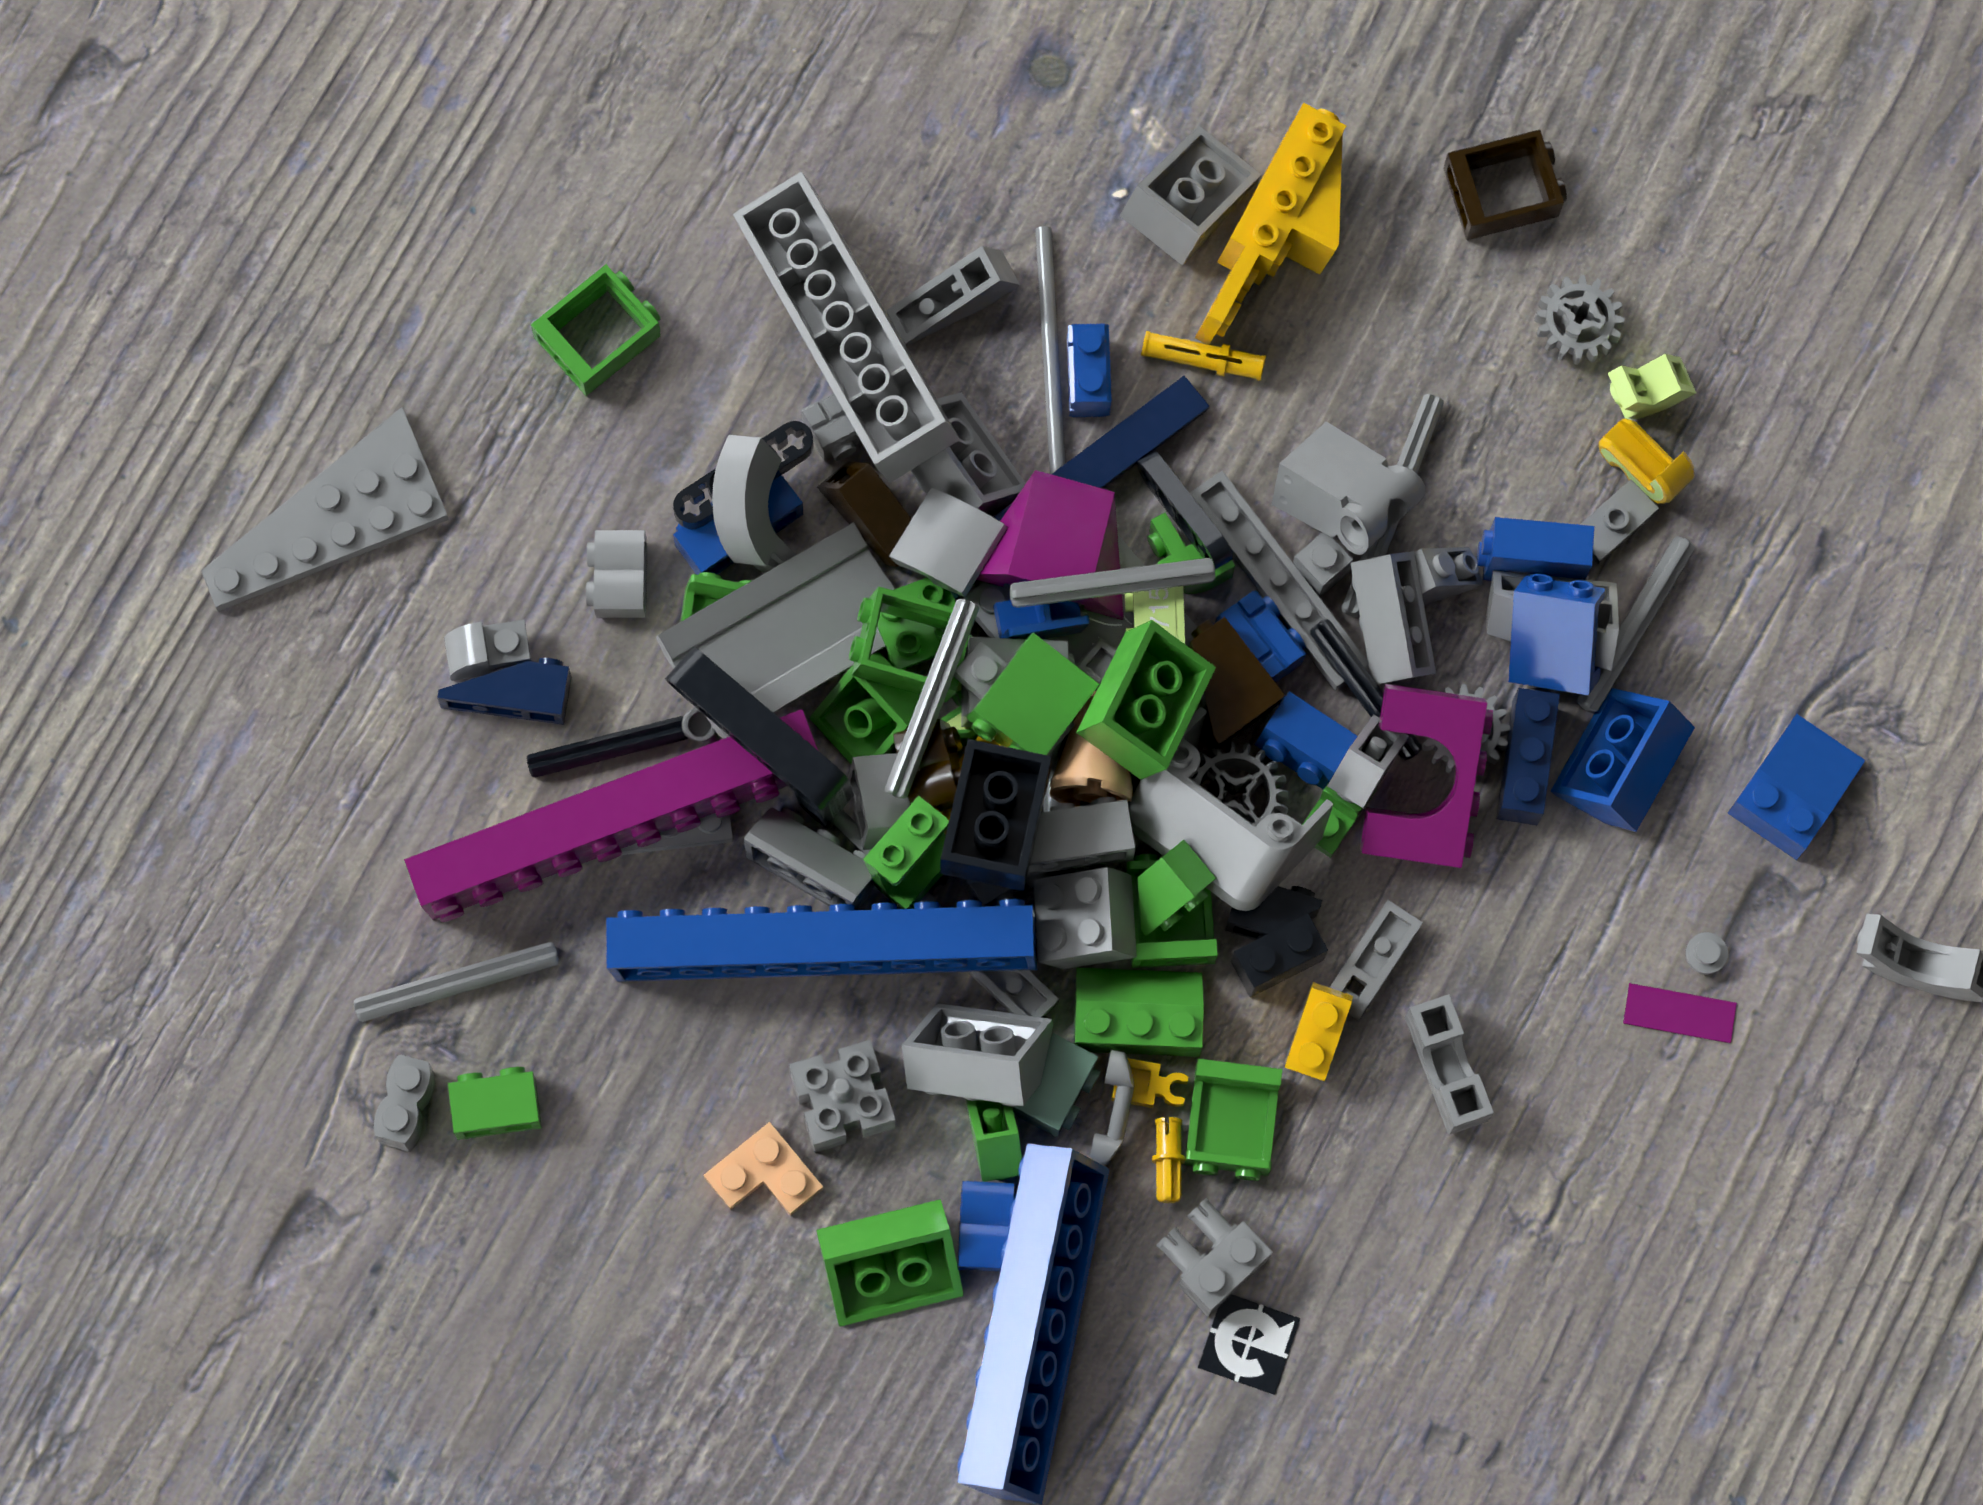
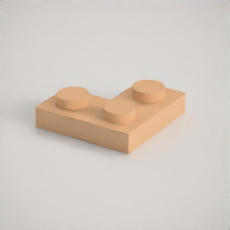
[703,1122,823,1216]

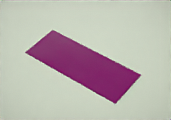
[1623,983,1737,1043]

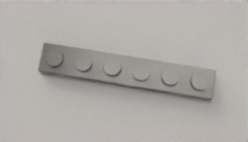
[1190,471,1369,691]

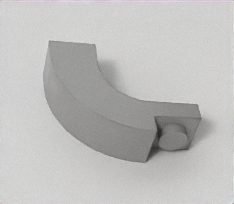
[712,435,796,573]
[1856,913,1983,1003]

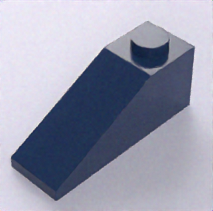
[437,658,572,725]

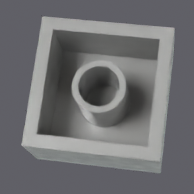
[1034,867,1137,969]

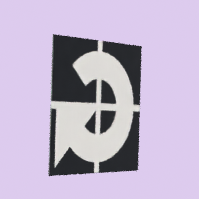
[1198,1295,1300,1395]

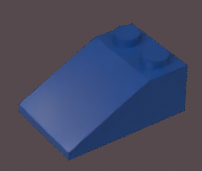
[1728,714,1866,860]

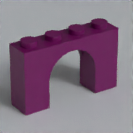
[1360,684,1493,868]

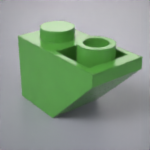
[1138,839,1216,936]

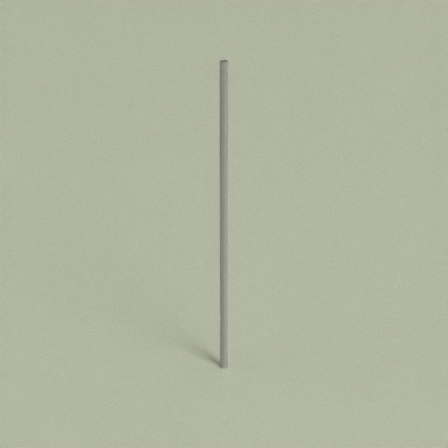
[1035,226,1090,873]

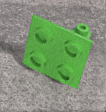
[877,577,972,670]

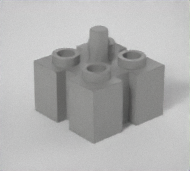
[789,1040,895,1153]

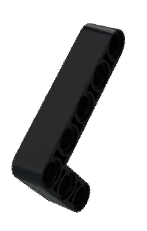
[665,647,854,827]

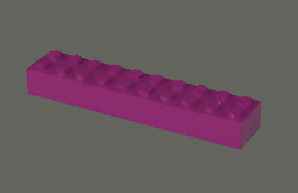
[404,709,818,922]

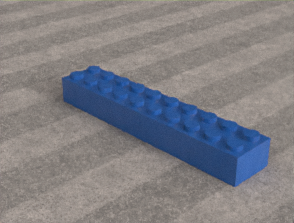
[606,899,1037,982]

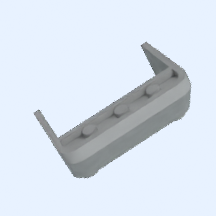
[1127,707,1334,911]

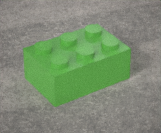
[1076,620,1216,779]

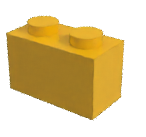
[1284,982,1353,1081]

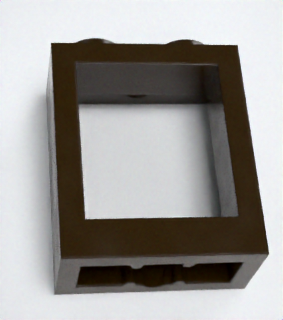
[1443,129,1567,241]

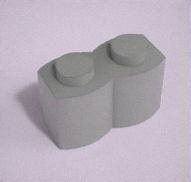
[586,530,647,618]
[374,1054,435,1152]

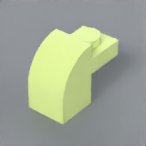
[1608,354,1696,420]

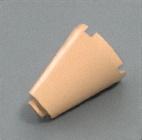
[1049,691,1133,807]

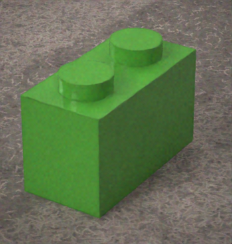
[448,1067,542,1140]

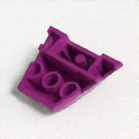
[976,470,1124,620]

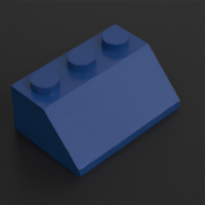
[1551,688,1695,832]

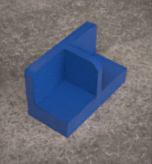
[993,600,1090,639]

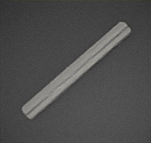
[1577,536,1695,713]
[1010,558,1215,608]
[885,599,979,799]
[354,942,559,1022]

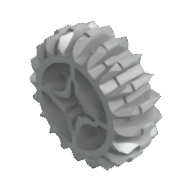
[1191,741,1290,826]

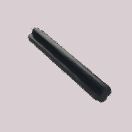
[1310,619,1422,761]
[527,716,688,778]

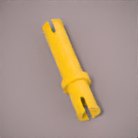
[1141,331,1266,381]

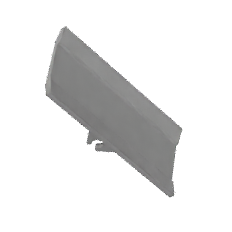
[656,522,895,739]

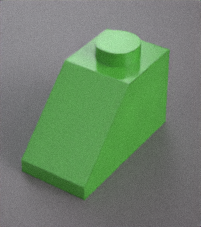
[966,1100,1022,1182]

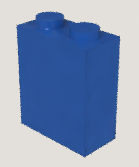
[1477,517,1595,581]

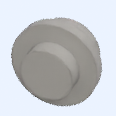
[1685,932,1728,975]

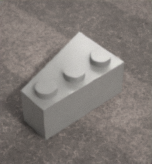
[1487,570,1619,671]

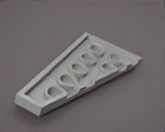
[201,407,449,612]

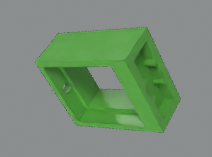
[531,264,661,396]
[848,586,969,702]

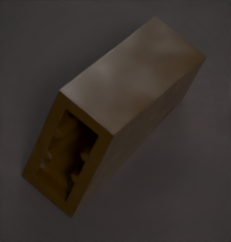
[817,461,912,567]
[1188,616,1285,749]

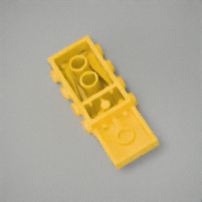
[1195,103,1346,345]

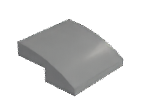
[889,487,1007,597]

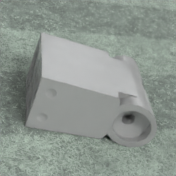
[1271,422,1425,555]

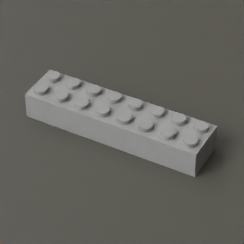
[733,171,960,483]

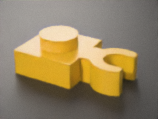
[1111,1058,1189,1108]

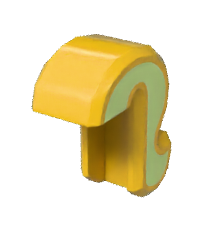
[1598,418,1694,504]

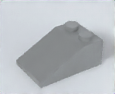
[1120,126,1261,266]

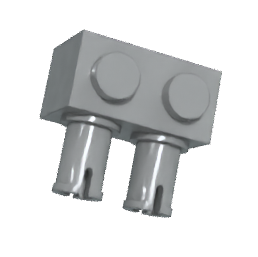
[1156,1198,1273,1317]

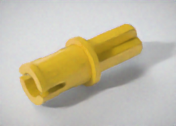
[1152,1117,1186,1204]

